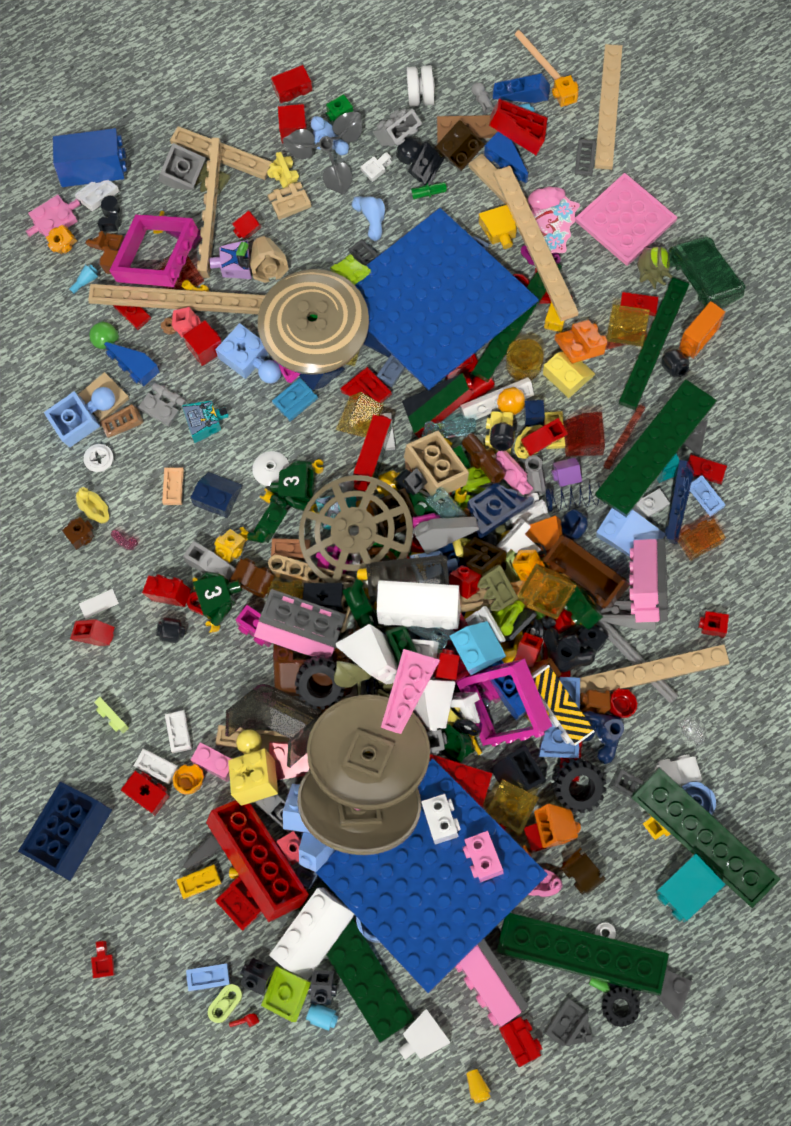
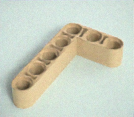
[268,555,355,634]

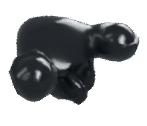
[543,627,595,673]

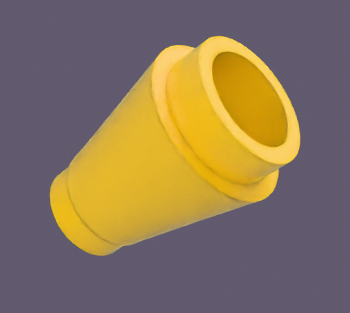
[466,1069,491,1104]

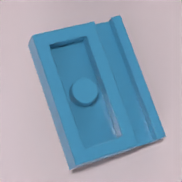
[272,378,318,422]

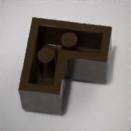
[463,537,506,589]

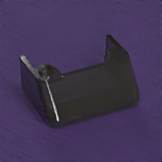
[366,555,450,598]
[225,684,323,768]

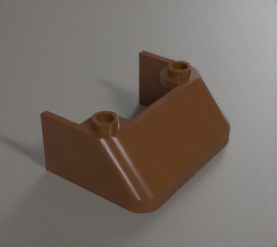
[543,535,630,609]
[273,629,354,696]

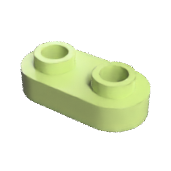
[208,984,243,1023]

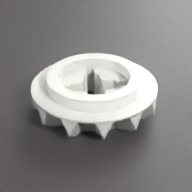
[84,444,114,473]

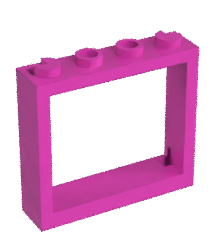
[109,214,199,287]
[457,658,552,747]

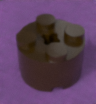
[560,847,607,895]

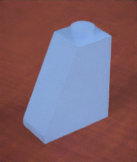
[299,832,336,872]

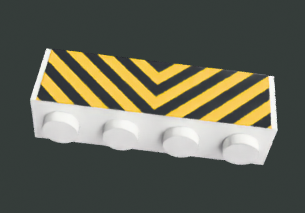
[531,665,595,746]

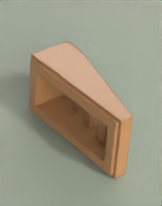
[100,404,144,438]

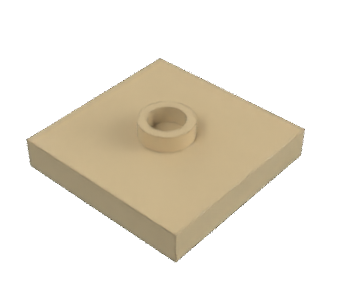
[78,372,129,421]

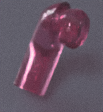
[111,530,138,550]

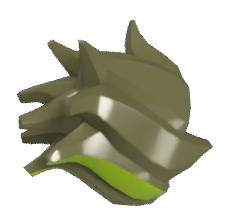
[637,247,672,290]

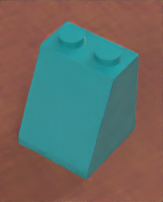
[656,854,726,923]

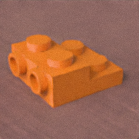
[554,320,607,364]

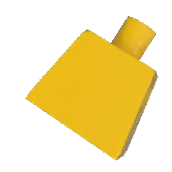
[478,205,516,249]

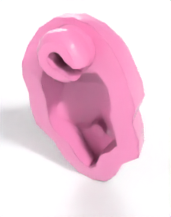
[528,186,565,209]
[528,870,562,898]

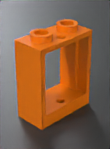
[679,301,726,359]

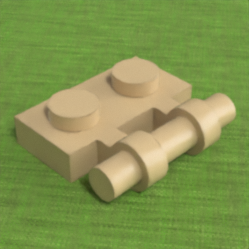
[267,182,311,220]

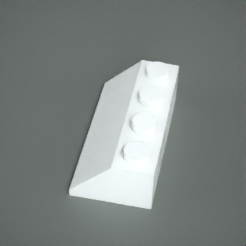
[377,580,461,629]
[269,887,354,980]

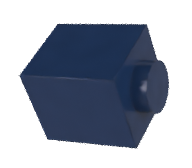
[524,400,545,426]

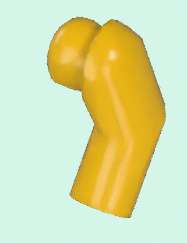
[182,280,209,292]

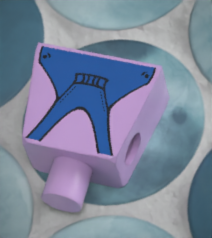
[210,240,251,279]

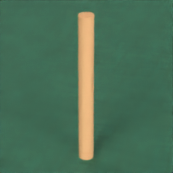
[515,30,561,80]

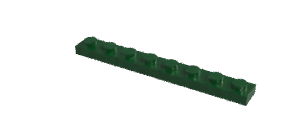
[472,263,562,382]
[618,278,690,411]

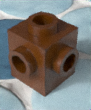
[62,517,95,550]

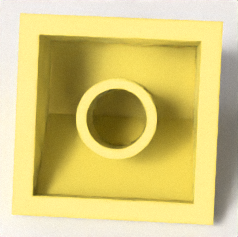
[543,352,595,398]

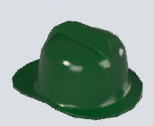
[438,723,475,763]

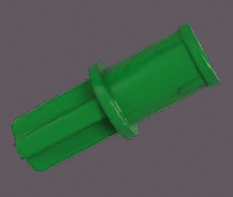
[411,182,447,200]

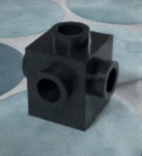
[577,624,609,656]
[240,958,275,995]
[307,970,337,1005]

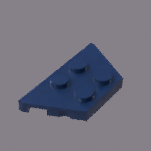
[467,483,534,538]

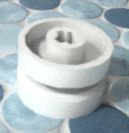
[407,65,435,107]

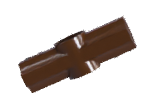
[462,433,506,484]

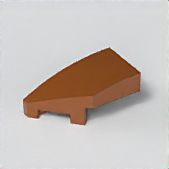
[85,231,124,251]

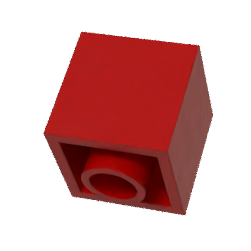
[278,104,307,143]
[183,320,222,366]

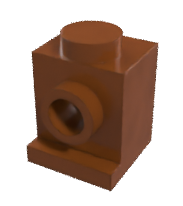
[580,690,610,714]

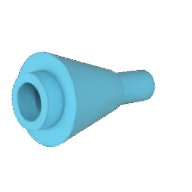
[69,264,98,294]

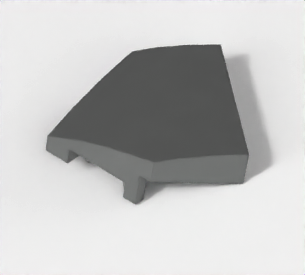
[543,997,593,1046]

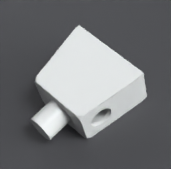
[398,1009,451,1060]

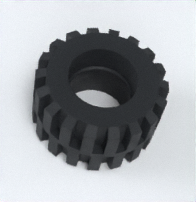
[295,655,345,710]
[552,758,607,813]

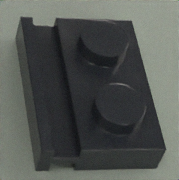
[407,142,444,186]

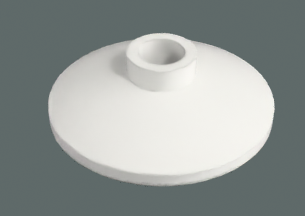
[252,451,289,486]

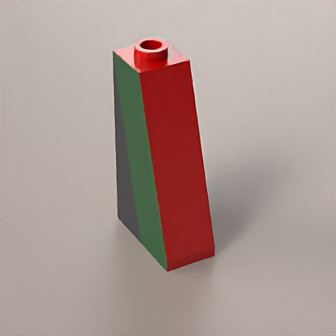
[402,373,474,439]
[353,414,392,492]

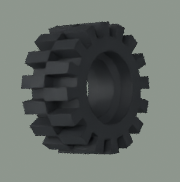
[601,987,641,1027]

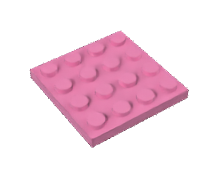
[575,173,677,266]

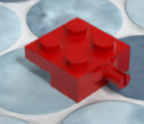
[215,876,262,931]

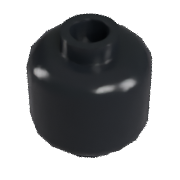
[662,349,690,377]
[490,422,515,451]
[156,617,185,643]

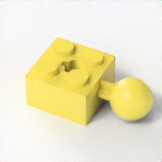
[228,729,278,806]

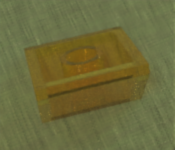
[336,392,383,437]

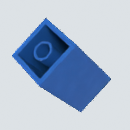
[53,128,127,187]

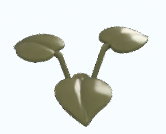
[334,661,393,700]

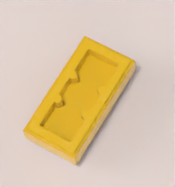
[176,864,222,899]

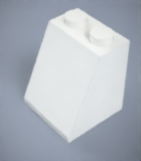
[336,624,399,685]
[413,674,455,731]

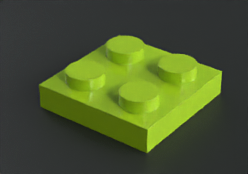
[261,966,311,1022]

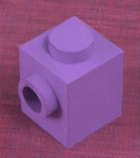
[551,458,582,487]

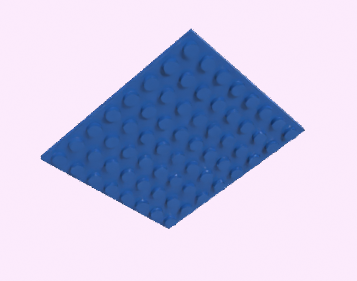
[355,208,539,390]
[315,759,548,993]

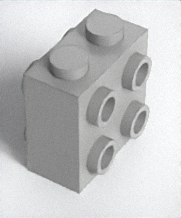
[373,108,422,147]

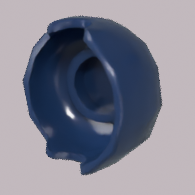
[561,509,588,540]

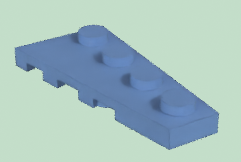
[538,677,580,758]

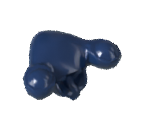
[582,711,624,764]

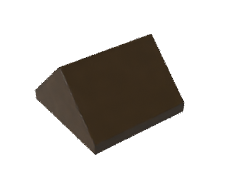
[369,488,417,538]

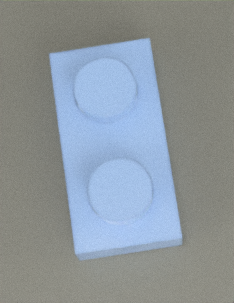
[690,475,726,517]
[186,963,230,992]

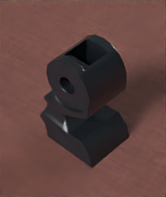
[97,195,121,232]
[393,468,428,496]

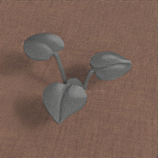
[283,112,362,194]

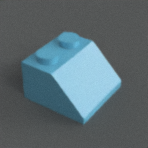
[450,621,506,675]

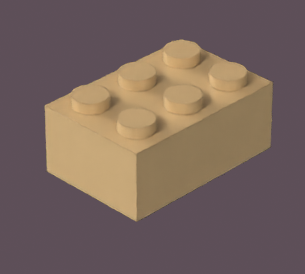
[404,430,469,500]

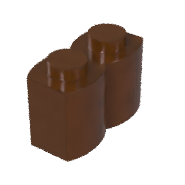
[229,558,275,598]

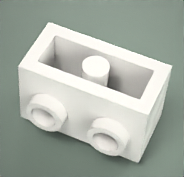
[421,794,461,845]

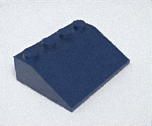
[18,782,112,881]

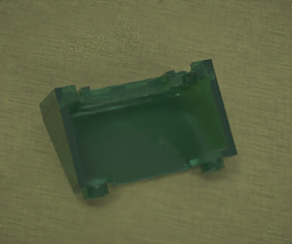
[668,236,746,311]

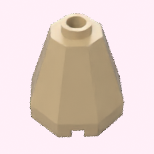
[250,236,289,283]

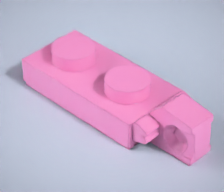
[496,451,533,495]

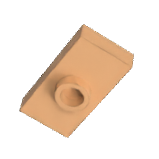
[162,468,184,505]

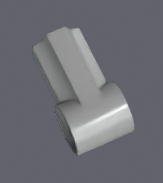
[524,455,546,495]

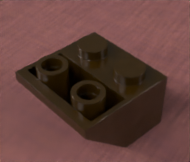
[434,120,485,171]

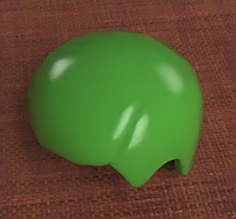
[89,322,119,349]

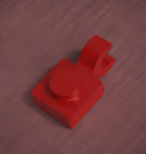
[91,941,115,979]

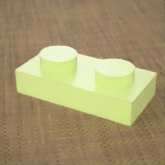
[94,697,129,734]

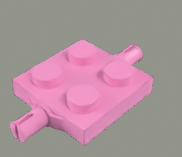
[26,195,80,237]

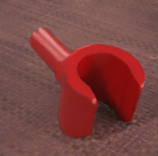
[229,1013,260,1028]

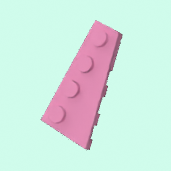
[381,649,440,734]

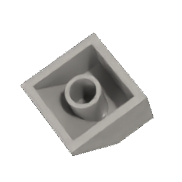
[158,143,206,190]

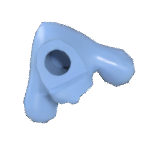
[311,116,349,155]
[352,196,385,241]

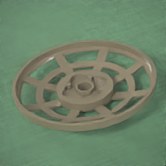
[299,475,414,589]

